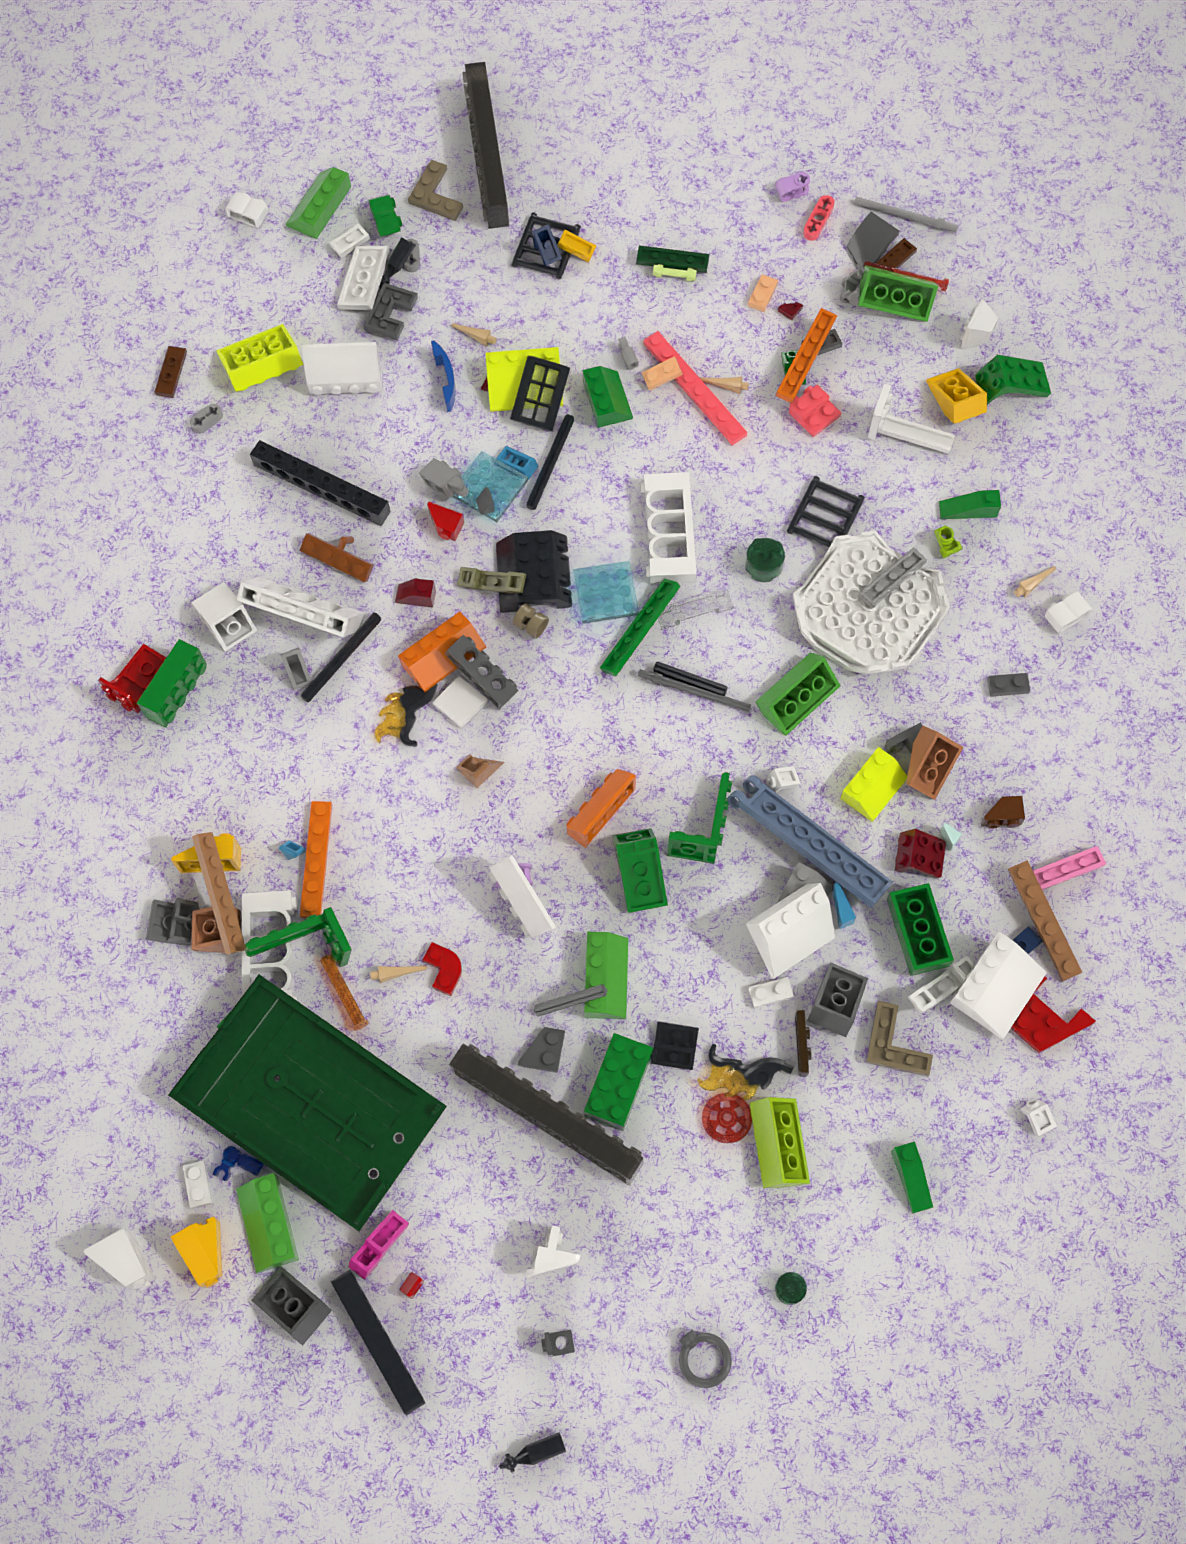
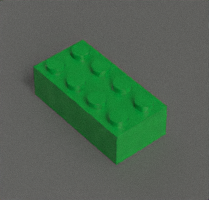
[137,639,207,728]
[886,883,954,976]
[584,1033,653,1131]

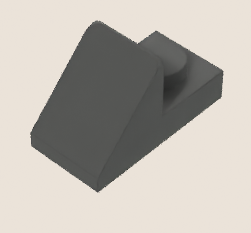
[884,722,923,754]

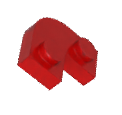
[423,942,462,996]

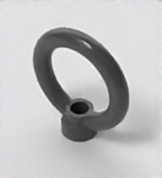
[679,1329,732,1388]

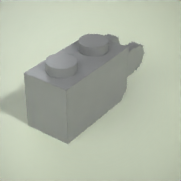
[419,458,469,498]

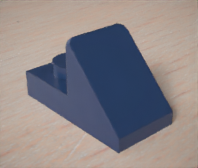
[532,224,562,266]

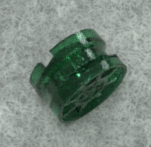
[775,1272,807,1305]

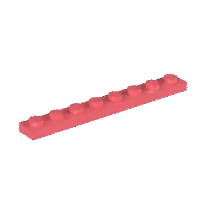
[643,331,747,446]

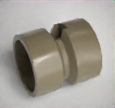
[513,603,549,639]

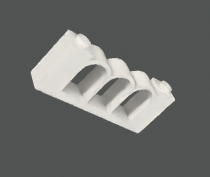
[640,472,697,584]
[237,577,364,637]
[242,890,299,1002]

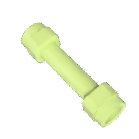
[653,264,697,281]

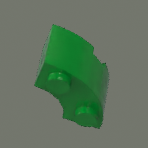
[368,194,403,237]

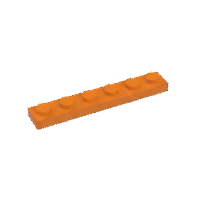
[775,308,838,403]
[300,801,333,919]

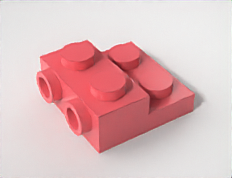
[789,384,841,437]

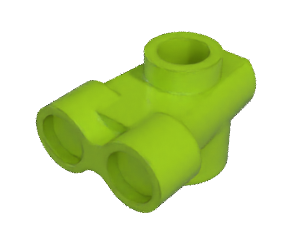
[934,525,963,559]

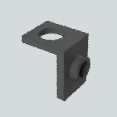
[541,1330,575,1357]

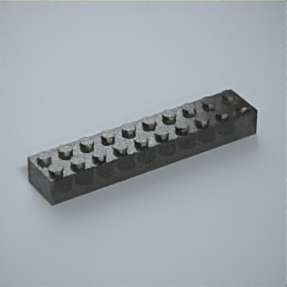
[462,62,509,229]
[449,1043,644,1186]

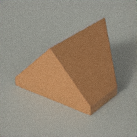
[456,754,505,788]

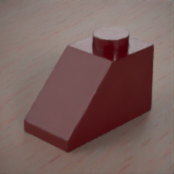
[395,578,436,608]

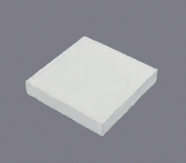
[433,676,488,729]

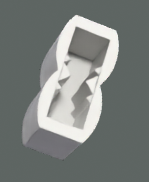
[226,192,269,228]
[1044,592,1092,634]

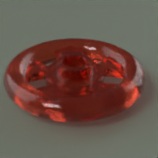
[702,1093,752,1144]

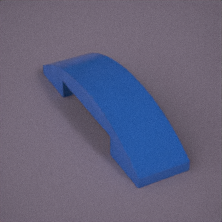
[431,340,456,412]

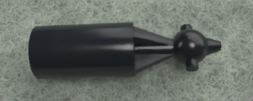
[379,237,415,289]
[499,1432,566,1473]

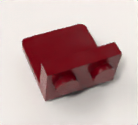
[895,828,946,879]

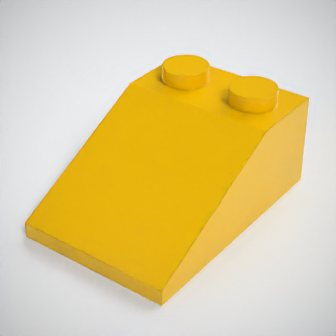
[926,368,987,424]
[171,833,241,873]

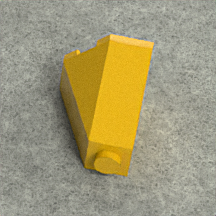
[171,1217,222,1288]

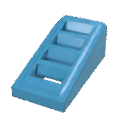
[495,446,538,480]
[832,882,856,929]

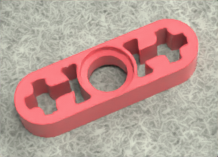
[803,195,834,241]

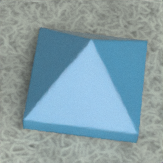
[279,840,306,860]

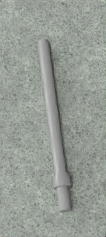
[854,197,959,232]

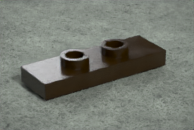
[795,1010,812,1077]

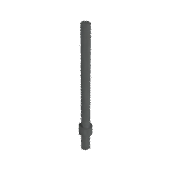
[638,669,751,712]

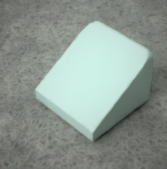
[940,823,962,851]

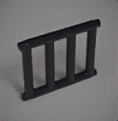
[511,212,581,279]
[787,476,865,547]

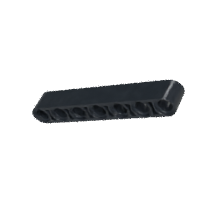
[331,1270,426,1416]

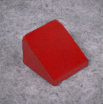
[399,1272,424,1299]

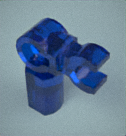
[213,1146,264,1181]

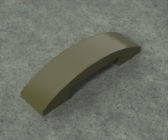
[457,567,526,593]

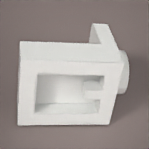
[765,766,801,793]
[1021,1099,1057,1136]

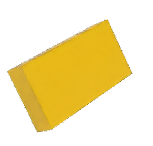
[557,230,596,263]

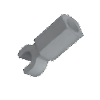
[618,336,639,370]

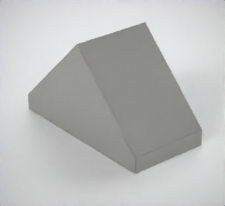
[281,648,312,690]

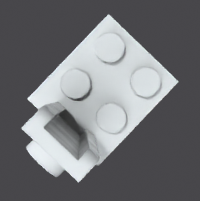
[868,384,955,454]

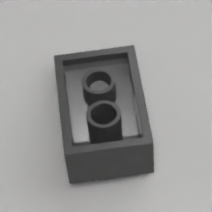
[807,962,868,1037]
[251,1266,332,1346]

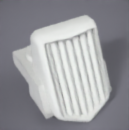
[525,1226,581,1278]

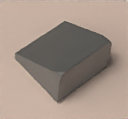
[476,487,495,515]

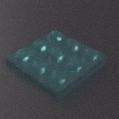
[452,451,528,522]
[573,561,639,624]

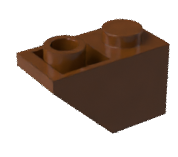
[981,796,1025,829]

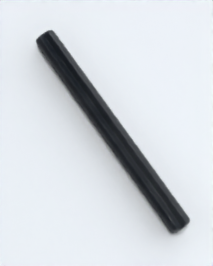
[526,414,574,510]
[301,612,381,702]

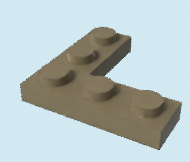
[408,159,463,221]
[866,1001,933,1077]

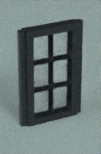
[510,355,570,432]

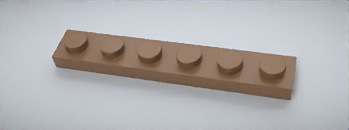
[192,832,245,955]
[1007,860,1083,982]

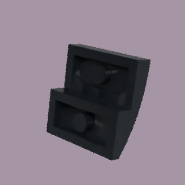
[651,1021,699,1070]

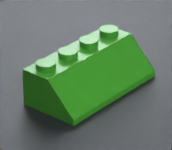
[286,167,351,239]
[858,265,938,322]
[756,652,841,736]
[584,931,628,1019]
[236,1173,299,1274]

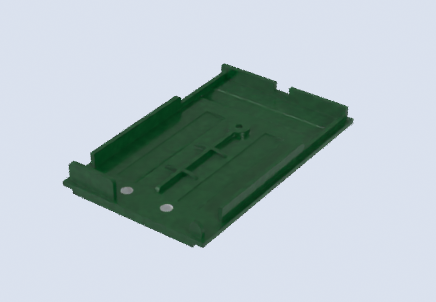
[168,974,447,1232]

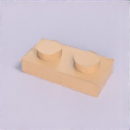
[748,274,778,312]
[642,356,683,390]

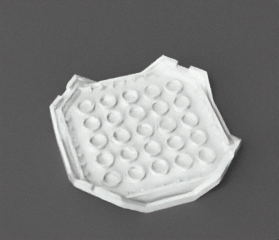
[793,531,950,674]

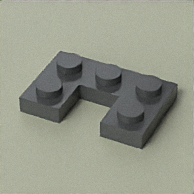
[363,283,418,341]

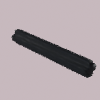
[653,661,728,696]

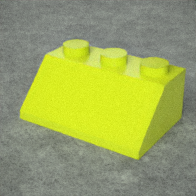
[840,747,907,822]

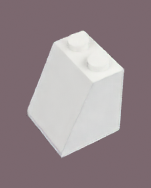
[191,582,257,651]
[83,1228,156,1291]

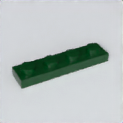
[636,245,710,273]

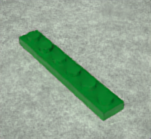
[600,578,681,677]

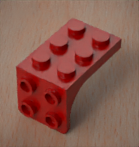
[98,643,166,713]

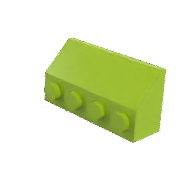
[750,1097,810,1188]

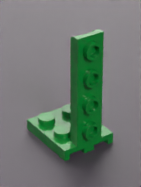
[667,772,733,864]
[245,907,352,967]

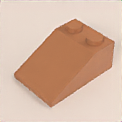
[906,726,963,800]

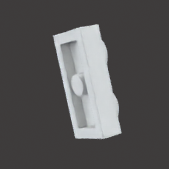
[330,223,370,258]
[748,977,794,1009]
[183,1160,213,1209]

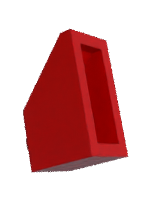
[427,501,464,541]

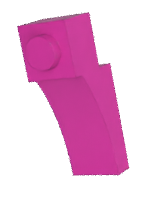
[348,1210,409,1280]

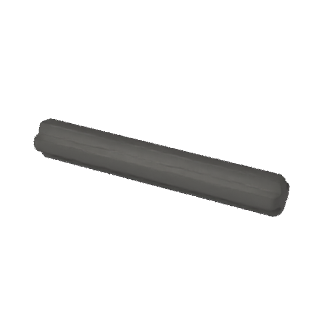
[534,984,608,1016]

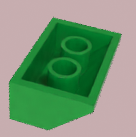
[582,366,633,428]

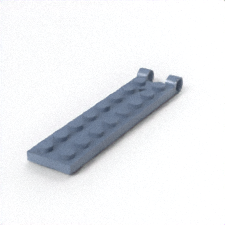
[727,775,893,908]

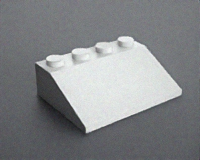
[302,342,383,395]
[488,855,556,938]
[746,883,835,979]
[950,932,1047,1040]

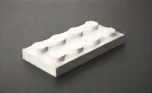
[337,246,390,310]

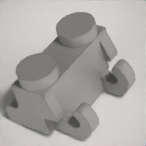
[840,269,862,306]

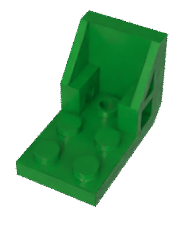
[612,828,668,913]

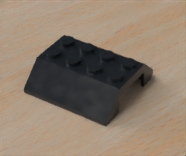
[496,530,572,613]

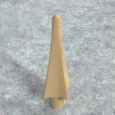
[451,323,497,347]
[700,377,749,394]
[1014,566,1056,598]
[370,965,427,983]

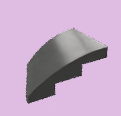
[847,212,900,275]
[145,898,200,945]

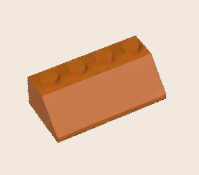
[398,611,487,692]
[566,769,636,848]

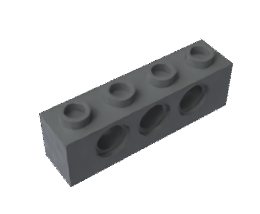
[444,635,519,710]

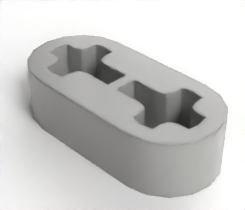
[404,239,420,272]
[190,404,223,434]

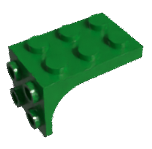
[975,354,1052,405]

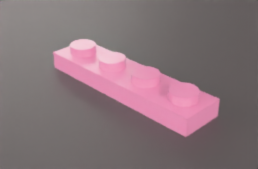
[1033,846,1106,890]

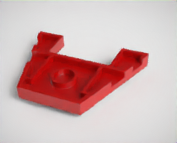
[1011,976,1096,1053]

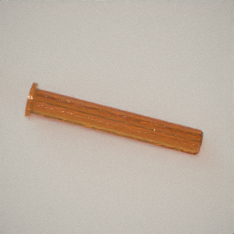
[320,955,369,1031]

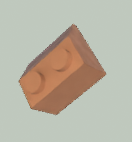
[191,907,241,953]

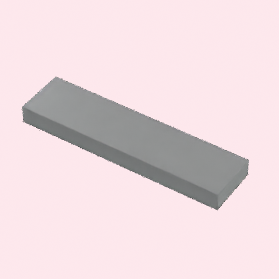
[858,547,927,609]

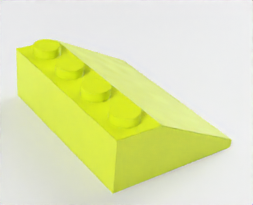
[216,324,304,392]
[485,347,563,412]

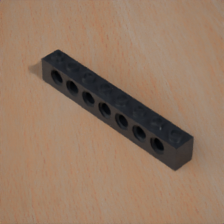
[250,440,391,526]

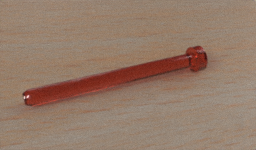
[863,261,949,291]

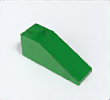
[939,490,1001,520]
[891,1141,933,1214]

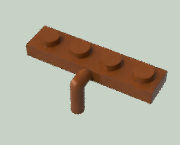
[299,533,374,582]

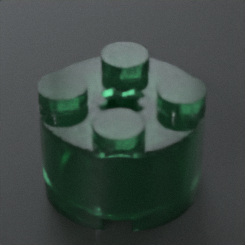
[745,538,785,582]

